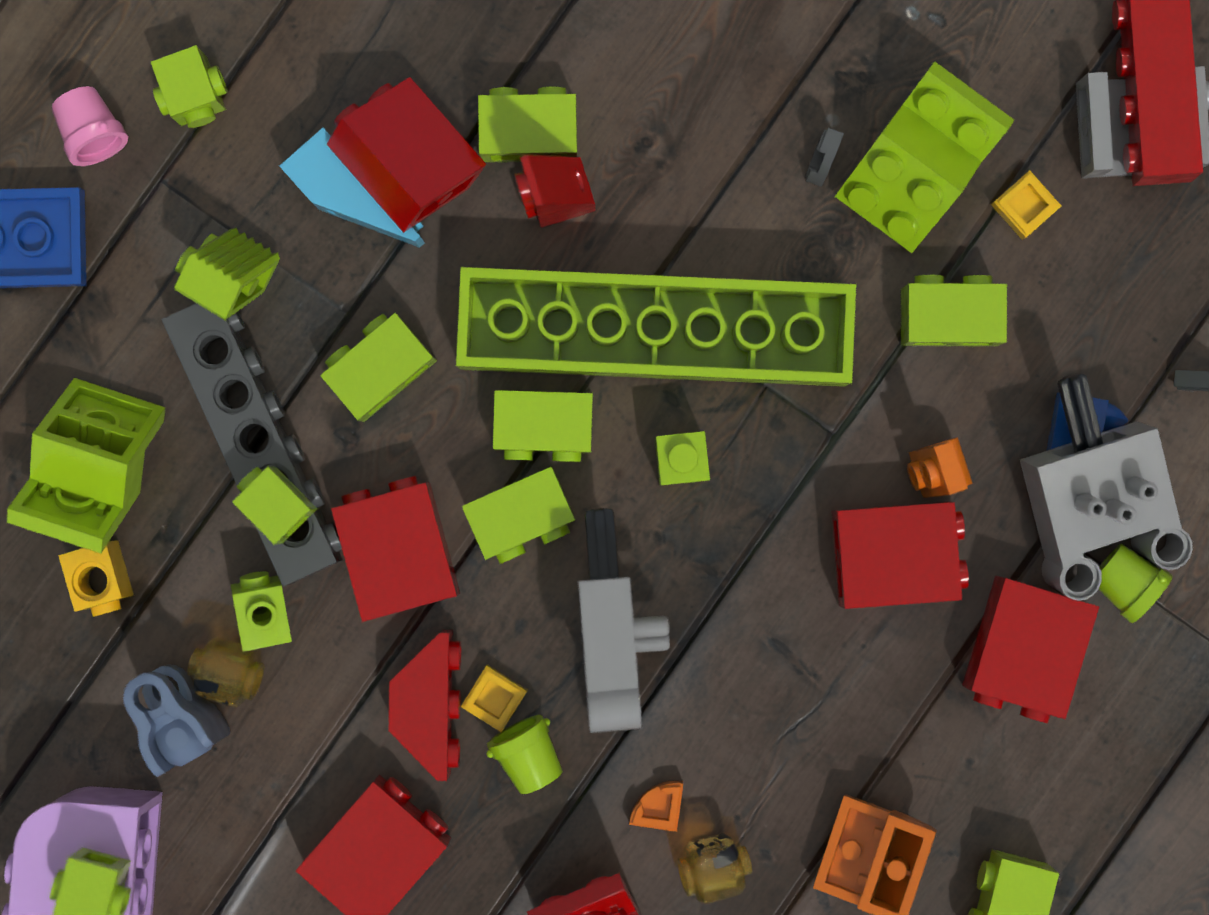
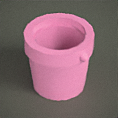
[52,86,128,166]

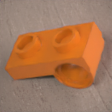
[907,437,973,498]

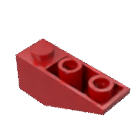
[515,155,596,228]

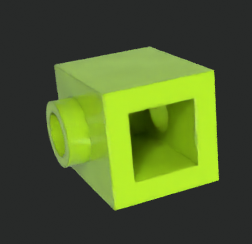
[151,45,228,128]
[230,571,292,652]
[50,847,131,915]

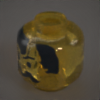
[187,637,265,707]
[677,833,752,905]

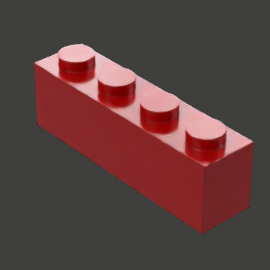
[1112,0,1203,186]

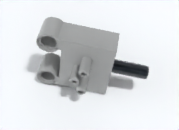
[1020,373,1193,601]
[579,508,670,733]

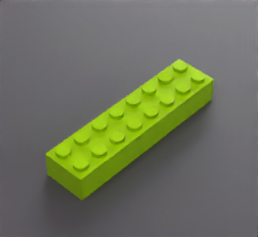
[456,267,856,387]

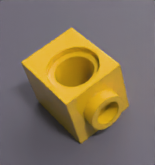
[58,540,134,617]

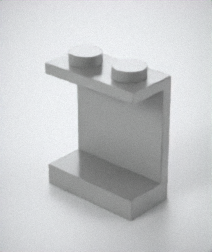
[1076,66,1209,178]

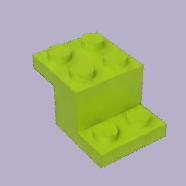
[835,62,1014,253]
[7,378,166,553]

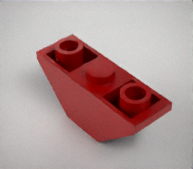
[389,630,461,781]

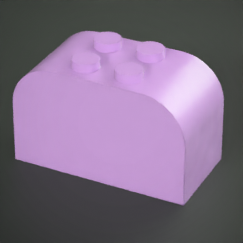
[2,787,162,915]

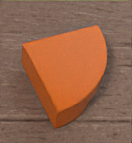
[629,781,684,832]

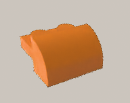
[813,794,937,915]

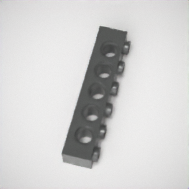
[161,303,343,587]

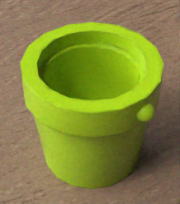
[1099,544,1173,623]
[486,715,563,794]

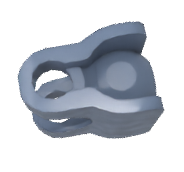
[123,664,231,777]

